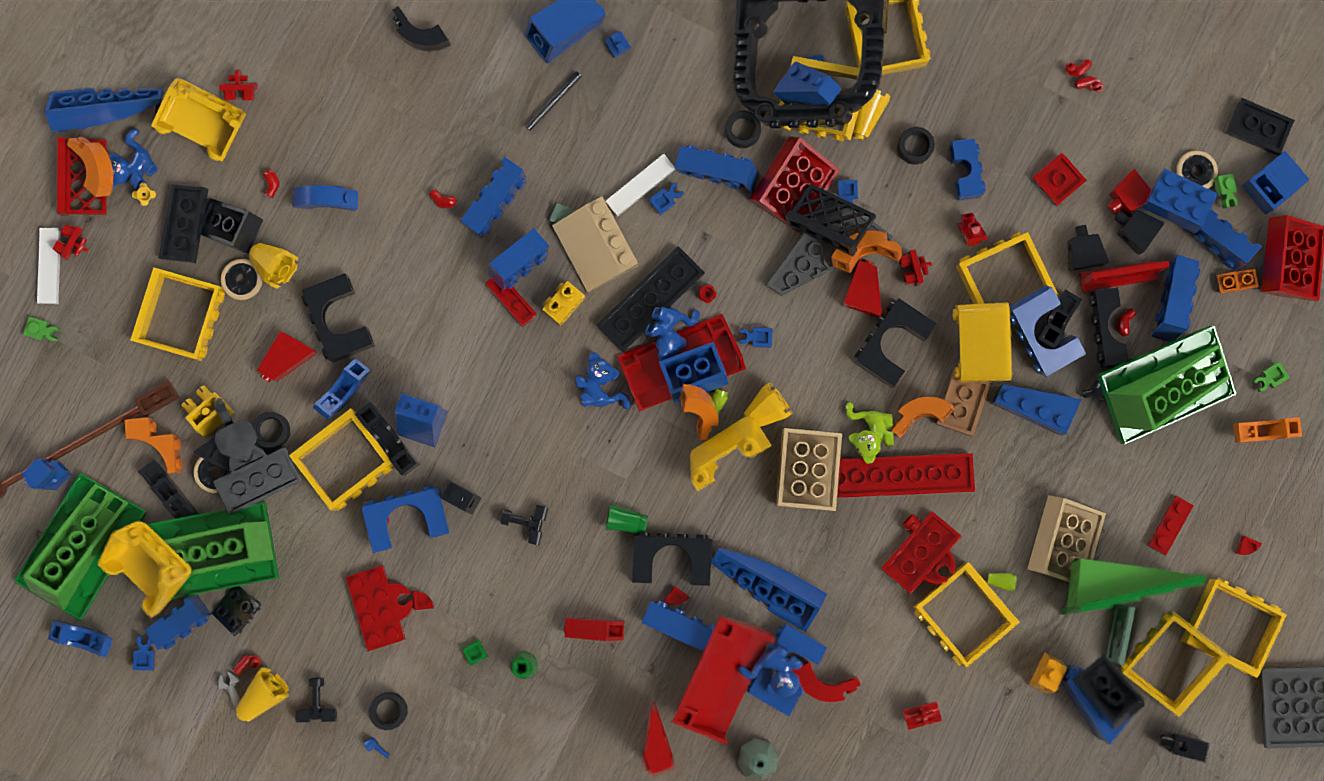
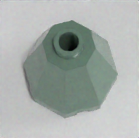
[737,738,779,781]

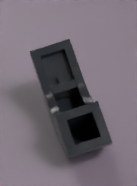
[392,6,451,51]
[1038,290,1083,349]

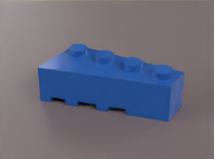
[674,145,759,194]
[461,156,526,238]
[1182,209,1262,270]
[1151,255,1200,342]
[991,384,1082,436]
[642,600,715,651]

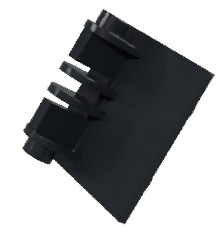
[212,586,262,636]

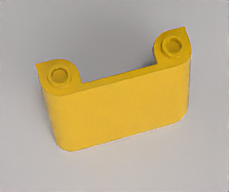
[151,78,246,162]
[952,302,1012,382]
[690,417,772,491]
[97,522,191,617]

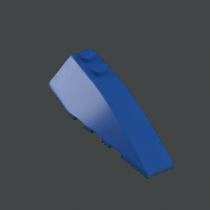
[45,88,163,132]
[711,548,828,632]

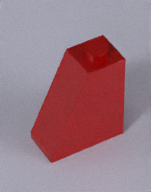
[842,259,882,318]
[257,331,317,382]
[563,618,625,641]

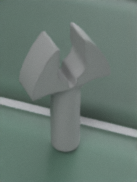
[218,672,241,708]

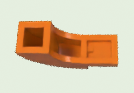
[67,137,113,197]
[680,384,719,441]
[892,397,955,439]
[1233,417,1302,443]

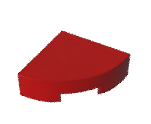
[1235,536,1262,555]
[663,586,690,605]
[413,591,434,610]

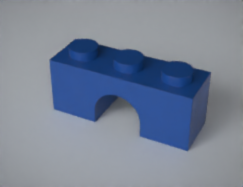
[949,138,986,201]
[21,458,72,490]

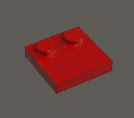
[1032,152,1087,206]

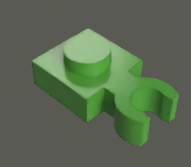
[1214,174,1238,208]
[23,317,61,342]
[1252,361,1290,392]

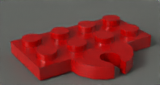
[881,511,962,595]
[345,565,414,652]

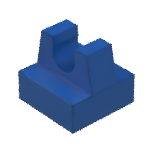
[605,31,631,58]

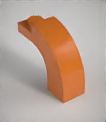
[831,231,902,273]

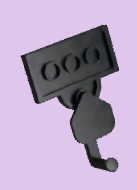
[213,398,302,516]

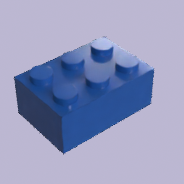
[1143,168,1218,233]
[488,228,549,290]
[659,342,728,404]

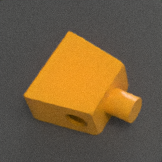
[1029,652,1067,694]

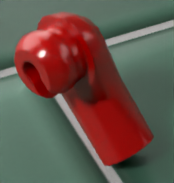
[1065,59,1093,77]
[1074,76,1104,93]
[263,170,280,199]
[429,189,457,209]
[1116,308,1136,336]
[232,655,261,675]

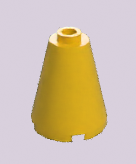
[852,90,891,140]
[236,667,289,721]

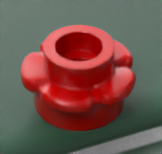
[698,285,717,303]
[902,514,920,532]

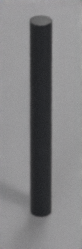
[525,71,582,131]

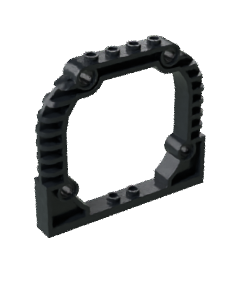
[733,0,889,129]

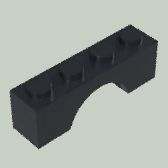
[1089,287,1129,368]
[355,402,420,476]

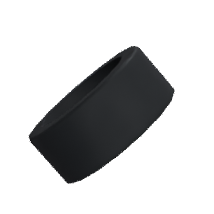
[725,110,761,148]
[897,126,935,165]
[252,412,290,449]
[369,692,408,730]

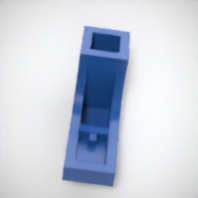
[293,185,358,211]
[313,358,370,420]
[48,620,112,657]

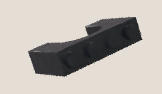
[302,273,375,363]
[854,298,937,388]
[632,532,712,586]

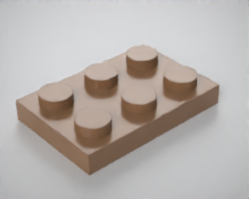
[936,370,991,437]

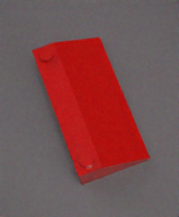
[617,314,746,412]
[672,616,775,745]

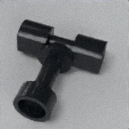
[501,505,549,545]
[295,678,337,723]

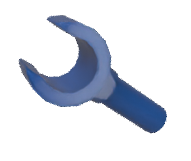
[364,737,390,758]

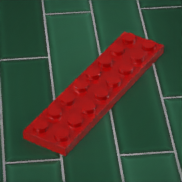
[837,453,975,498]

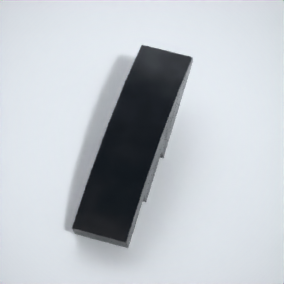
[138,459,199,519]

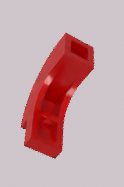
[792,661,861,703]

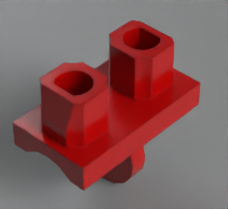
[219,70,258,101]
[957,212,987,246]
[53,225,89,260]
[899,249,932,286]
[903,701,942,730]

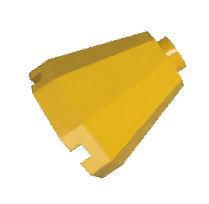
[249,243,298,289]
[744,382,793,427]

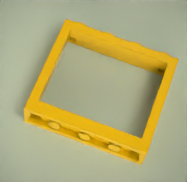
[845,0,930,75]
[779,56,860,142]
[956,232,1058,304]
[130,267,225,362]
[289,408,394,511]
[913,562,1020,668]
[1181,577,1287,678]
[1120,610,1231,717]

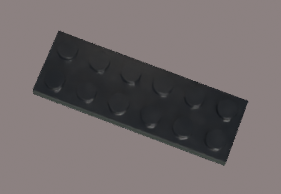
[597,246,705,353]

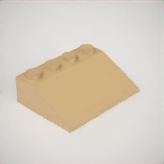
[552,196,638,292]
[775,428,842,511]
[1027,495,1106,583]

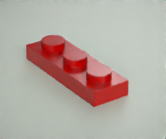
[485,278,537,327]
[1147,496,1194,556]

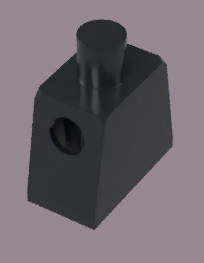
[1114,210,1165,255]
[1068,225,1109,271]
[440,480,481,514]
[1159,733,1210,763]

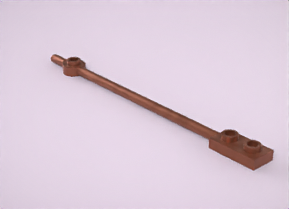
[0,381,179,499]

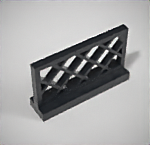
[785,183,876,257]

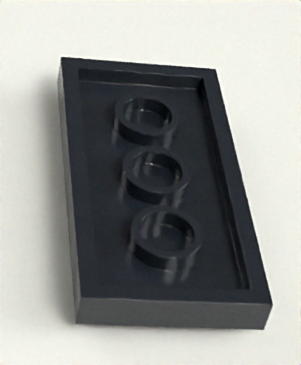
[158,184,209,263]

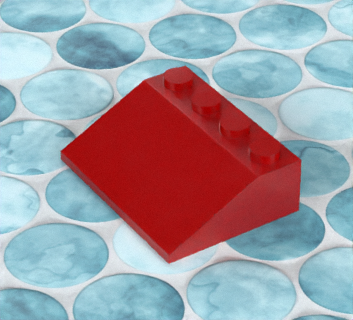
[749,136,840,233]
[1261,215,1324,301]
[643,701,675,776]

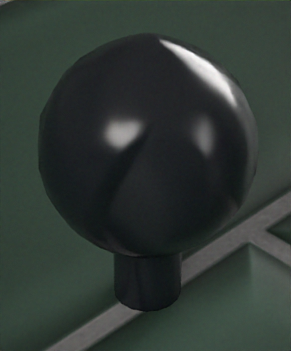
[1082,380,1106,401]

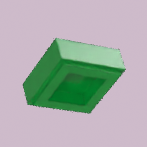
[462,639,488,666]

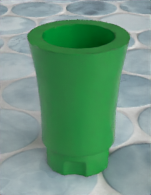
[605,504,648,533]
[511,652,538,679]

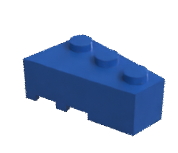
[773,61,842,105]
[145,596,212,650]

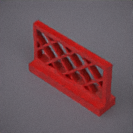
[57,137,107,216]
[1079,261,1169,293]

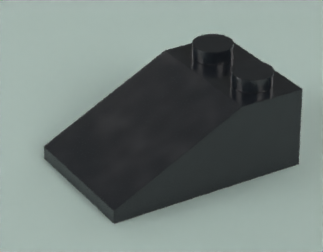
[201,198,263,254]
[1073,655,1145,731]

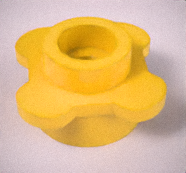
[132,183,156,206]

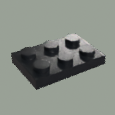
[1226,98,1295,155]

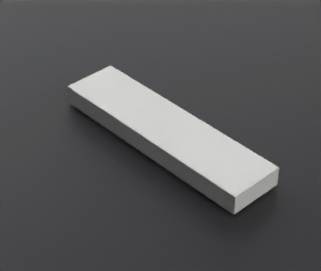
[605,154,676,217]
[37,228,61,304]

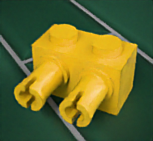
[542,281,585,327]
[181,385,234,438]

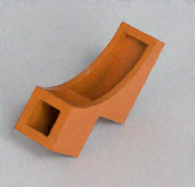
[125,417,183,474]

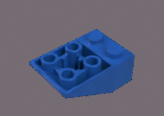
[1241,150,1310,215]

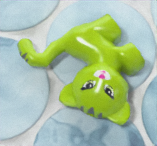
[845,402,894,464]

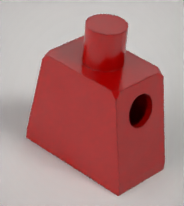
[1107,169,1151,214]

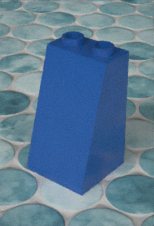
[524,0,606,64]
[395,393,448,448]
[1060,664,1133,744]

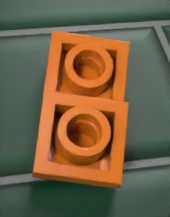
[1216,268,1259,294]

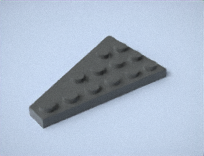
[766,193,893,296]

